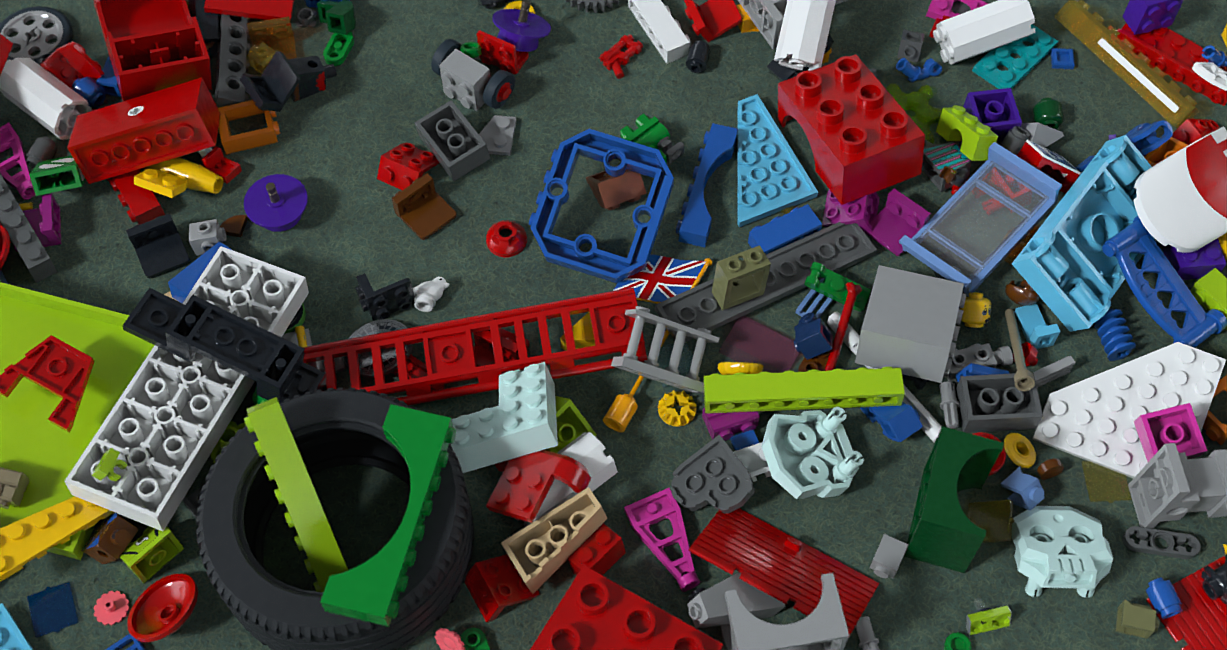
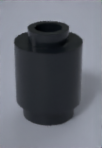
[686,41,710,73]

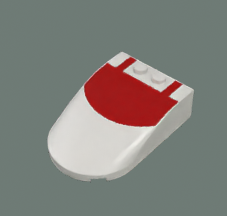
[1134,126,1227,253]

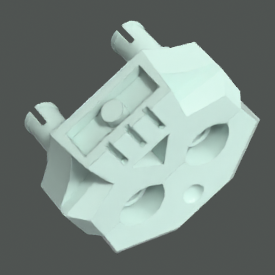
[761,407,864,499]
[1008,506,1113,598]

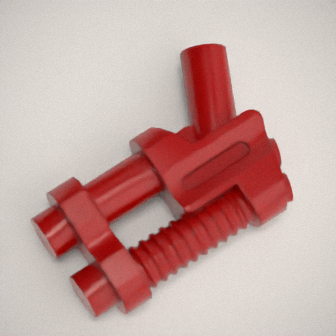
[599,34,643,79]

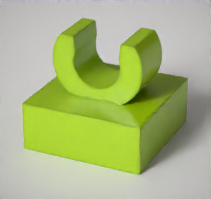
[91,448,127,481]

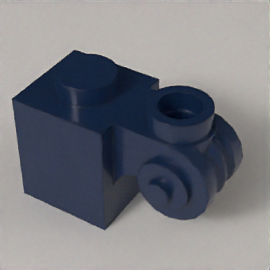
[794,313,833,360]

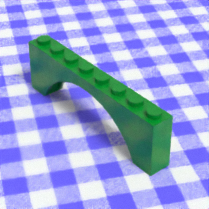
[320,404,456,627]

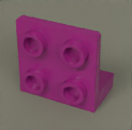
[822,189,880,233]
[865,189,931,256]
[14,193,61,252]

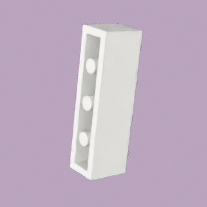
[628,0,691,64]

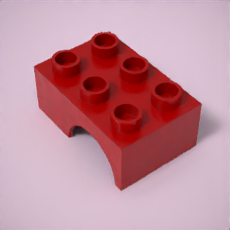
[93,0,212,101]
[778,54,925,205]
[530,565,723,650]

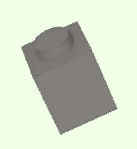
[870,534,908,578]

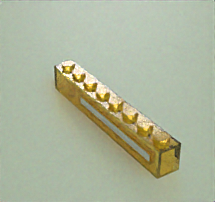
[1054,0,1200,128]

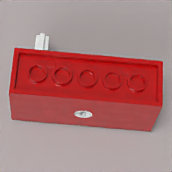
[67,77,221,184]

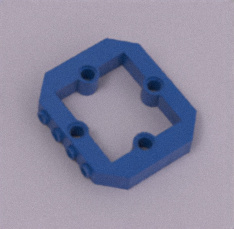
[529,129,674,283]

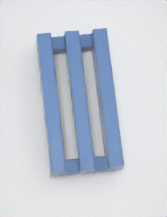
[796,278,833,319]

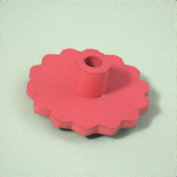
[94,591,130,626]
[435,628,466,650]

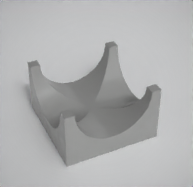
[720,573,849,650]

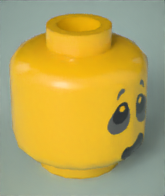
[960,292,991,328]

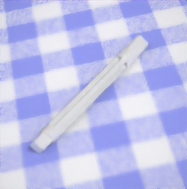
[827,311,942,443]

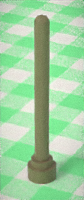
[1005,309,1035,391]

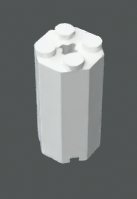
[774,0,836,71]
[933,0,1035,65]
[0,58,93,140]
[515,432,618,527]

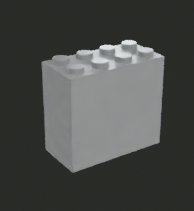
[855,265,967,383]

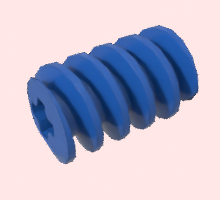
[1094,308,1136,361]

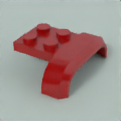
[486,450,591,523]

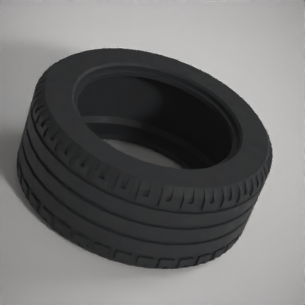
[196,387,474,650]

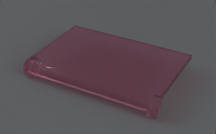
[718,315,800,373]

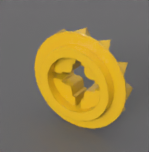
[658,390,696,427]

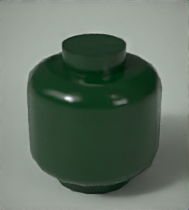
[1033,98,1064,129]

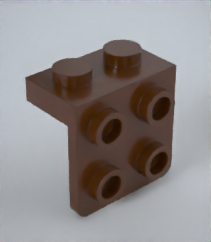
[392,173,456,240]

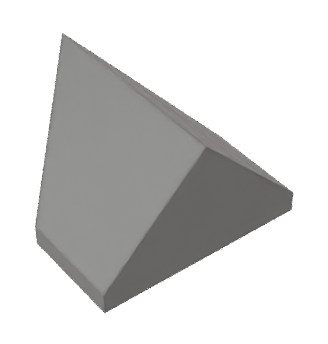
[1021,122,1064,148]

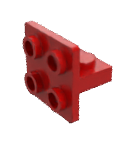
[474,328,530,374]

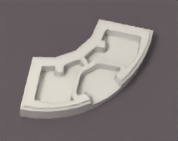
[1192,62,1227,91]

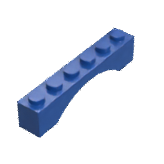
[676,123,738,248]

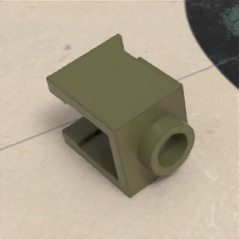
[1116,600,1159,639]

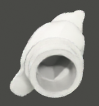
[413,277,449,312]

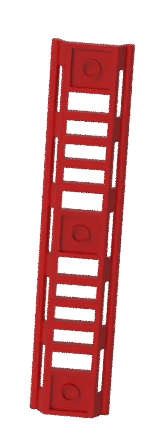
[302,287,647,406]

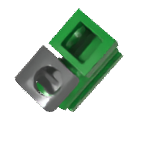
[620,113,684,165]

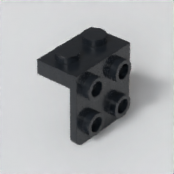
[240,51,300,112]
[126,213,190,278]
[355,273,415,321]

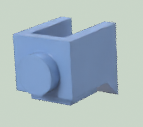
[1001,467,1045,510]

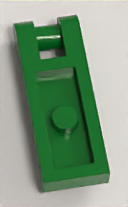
[804,262,871,312]

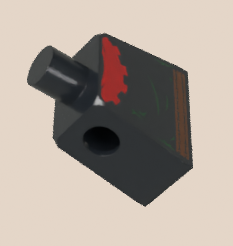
[288,56,337,102]

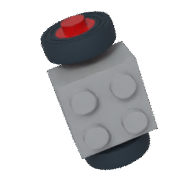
[431,39,515,111]

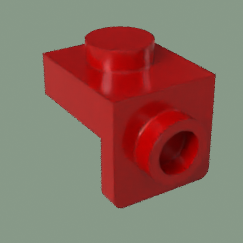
[202,146,242,184]

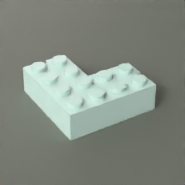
[451,362,558,473]

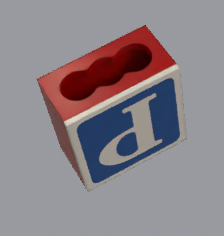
[1017,139,1081,193]

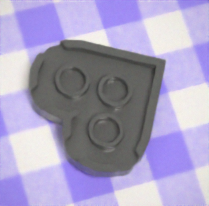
[670,435,755,514]

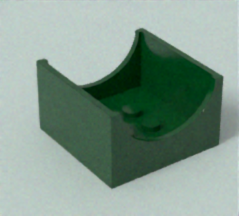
[904,426,1004,573]

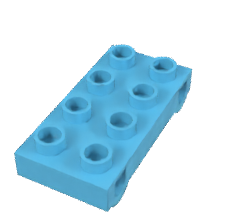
[1012,135,1155,332]

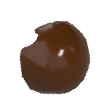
[1005,280,1041,306]

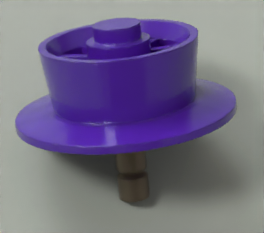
[492,0,551,52]
[244,174,308,232]

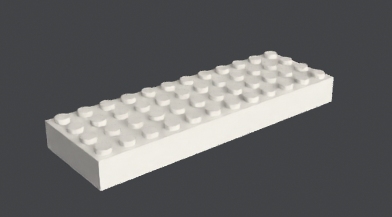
[64,246,309,531]

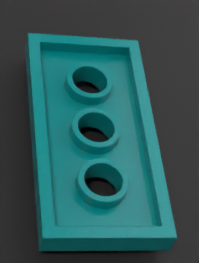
[972,24,1058,89]

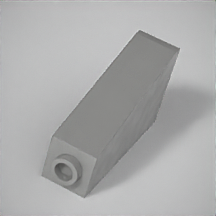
[687,572,785,629]

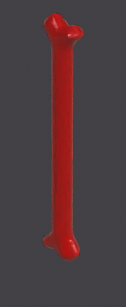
[825,282,862,371]

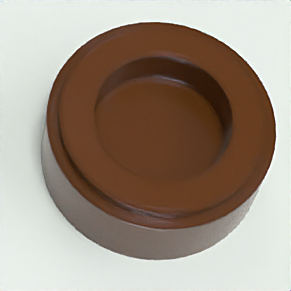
[1037,458,1064,480]

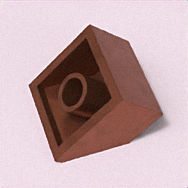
[586,165,646,210]

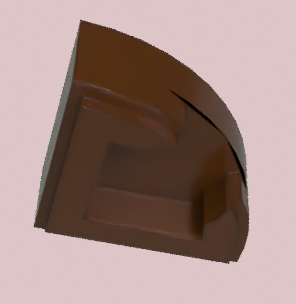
[220,215,248,237]

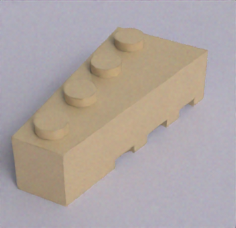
[501,487,608,594]

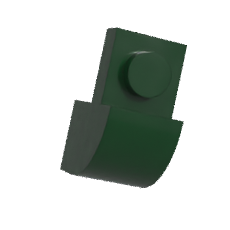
[317,0,356,35]

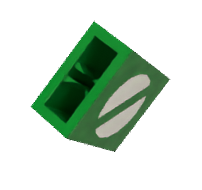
[29,155,86,196]

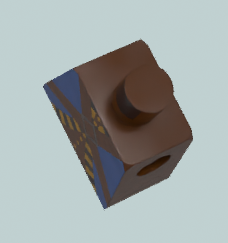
[81,513,138,565]

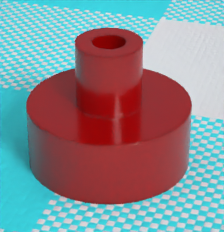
[1013,342,1038,367]

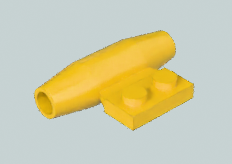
[134,157,224,198]

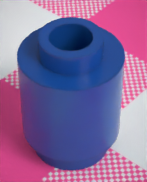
[1145,577,1182,619]

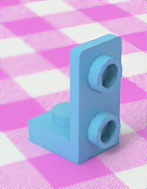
[1014,304,1060,349]

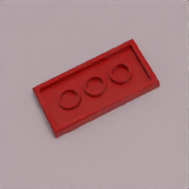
[204,0,294,23]

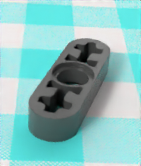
[1122,526,1200,559]

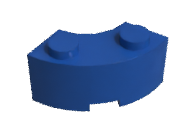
[859,402,923,442]

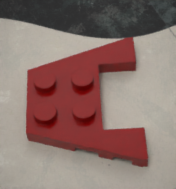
[0,335,95,432]

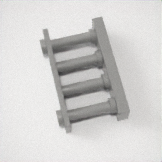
[611,306,719,393]

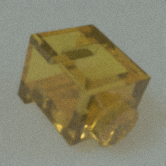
[248,42,278,73]

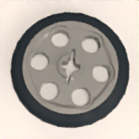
[0,6,73,64]

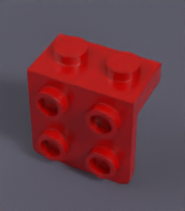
[684,0,743,42]
[41,41,104,90]
[1172,119,1220,145]
[377,143,439,190]

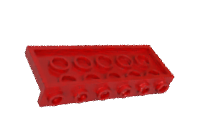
[1111,23,1227,106]

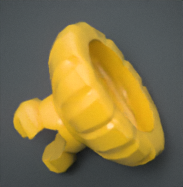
[718,362,763,375]

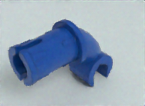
[1202,45,1227,67]
[896,58,942,82]

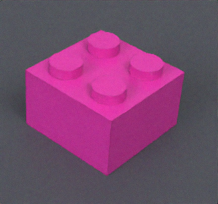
[1134,403,1207,462]

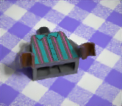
[922,136,974,192]

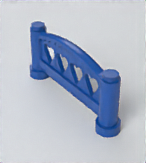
[1102,216,1227,348]

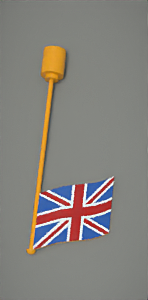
[603,254,713,432]

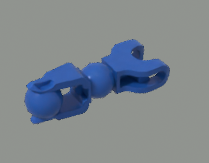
[1074,120,1173,183]

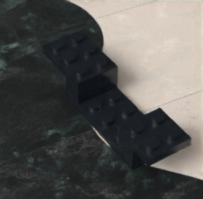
[123,288,326,404]

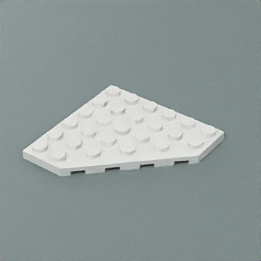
[1033,342,1226,479]

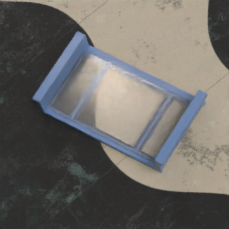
[899,142,1062,297]

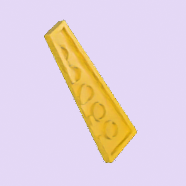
[0,496,115,582]

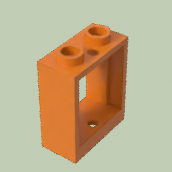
[218,100,280,154]

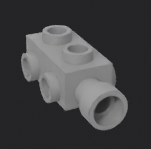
[943,343,1013,384]

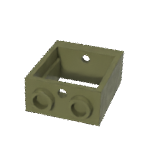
[712,245,771,311]

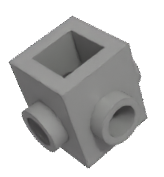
[189,219,226,255]

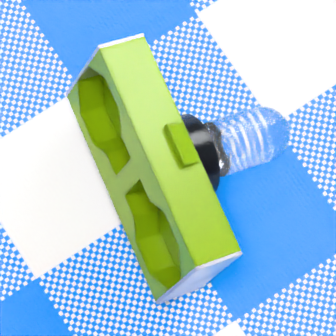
[966,597,1012,635]

